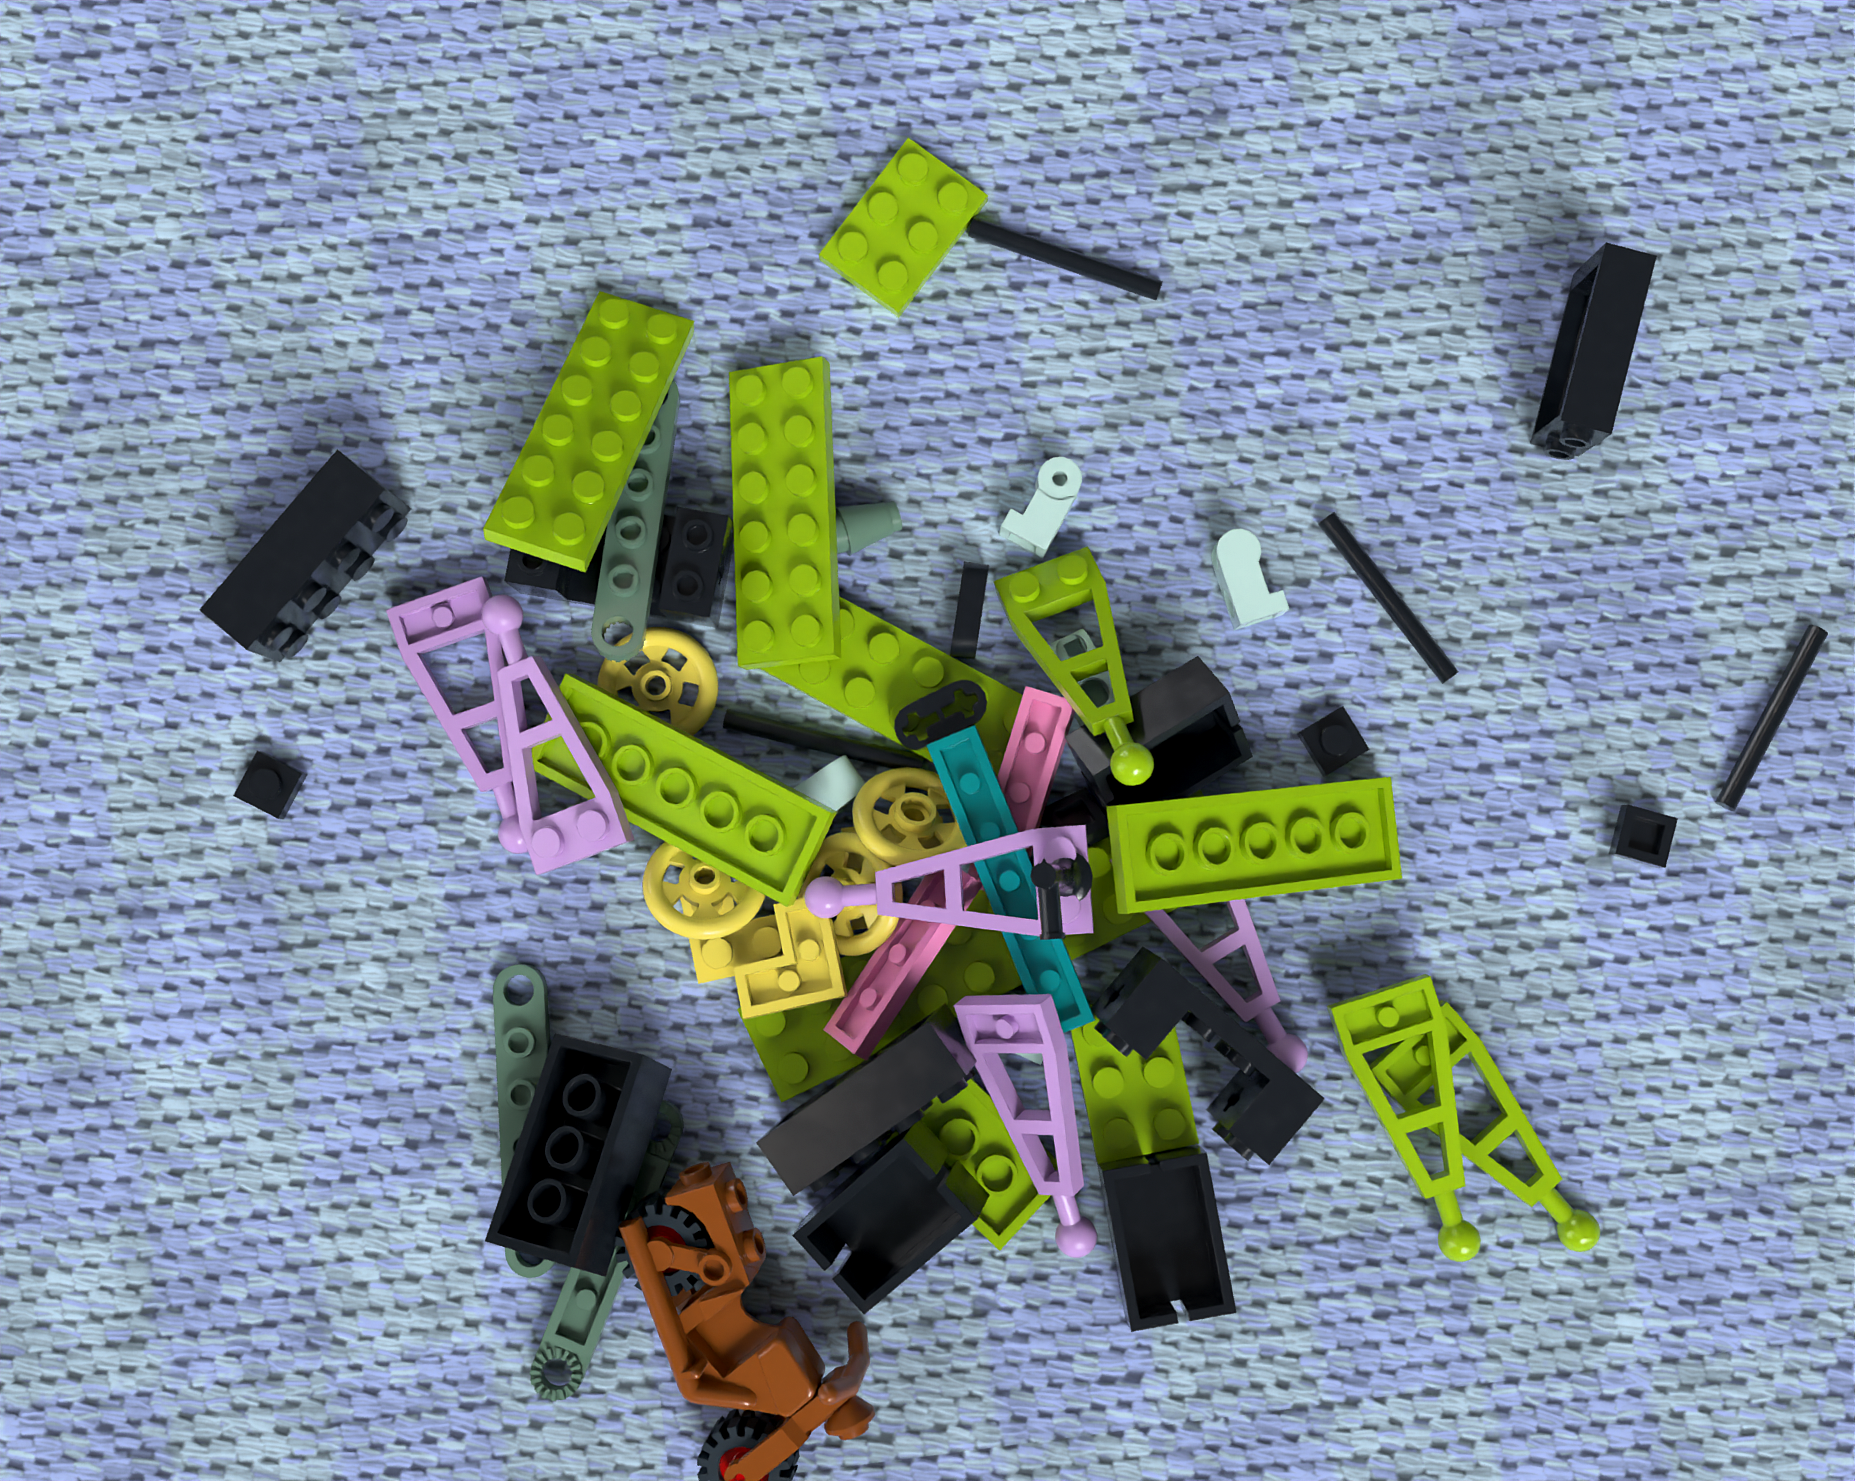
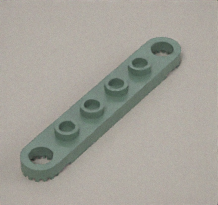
[591,380,680,662]
[493,964,556,1278]
[529,1100,684,1401]

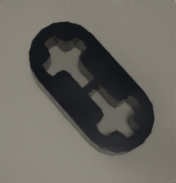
[950,561,989,660]
[894,680,987,751]

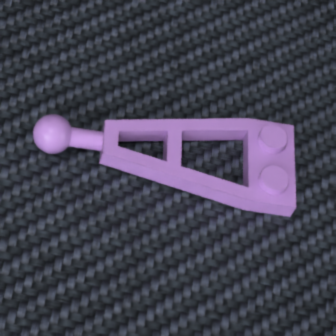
[386,576,528,854]
[481,595,635,875]
[804,825,1094,936]
[1110,859,1308,1073]
[954,994,1097,1258]

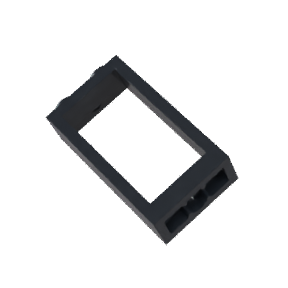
[1530,242,1657,460]

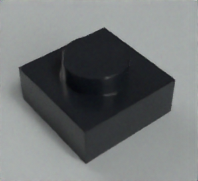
[1297,706,1370,777]
[233,750,308,819]
[1042,787,1110,847]
[1609,804,1678,868]

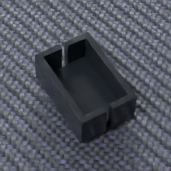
[1065,656,1253,818]
[792,1119,990,1315]
[1097,1145,1237,1332]

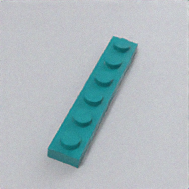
[927,725,1096,1033]

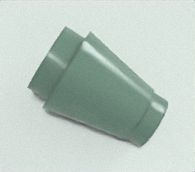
[836,501,902,556]

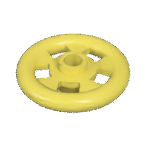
[597,627,718,736]
[852,767,967,866]
[798,832,903,956]
[642,841,765,940]

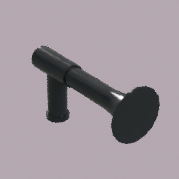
[1030,853,1093,940]

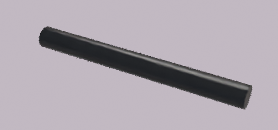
[968,217,1163,301]
[1318,512,1459,684]
[1715,625,1828,811]
[723,709,924,769]

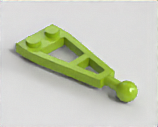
[993,546,1154,786]
[1327,974,1481,1262]
[1369,1000,1600,1252]

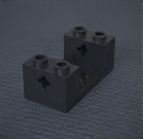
[504,507,734,628]
[1091,946,1325,1165]

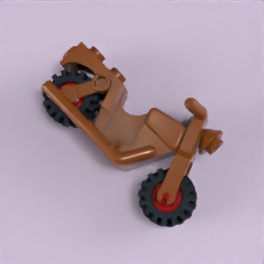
[615,1162,875,1481]

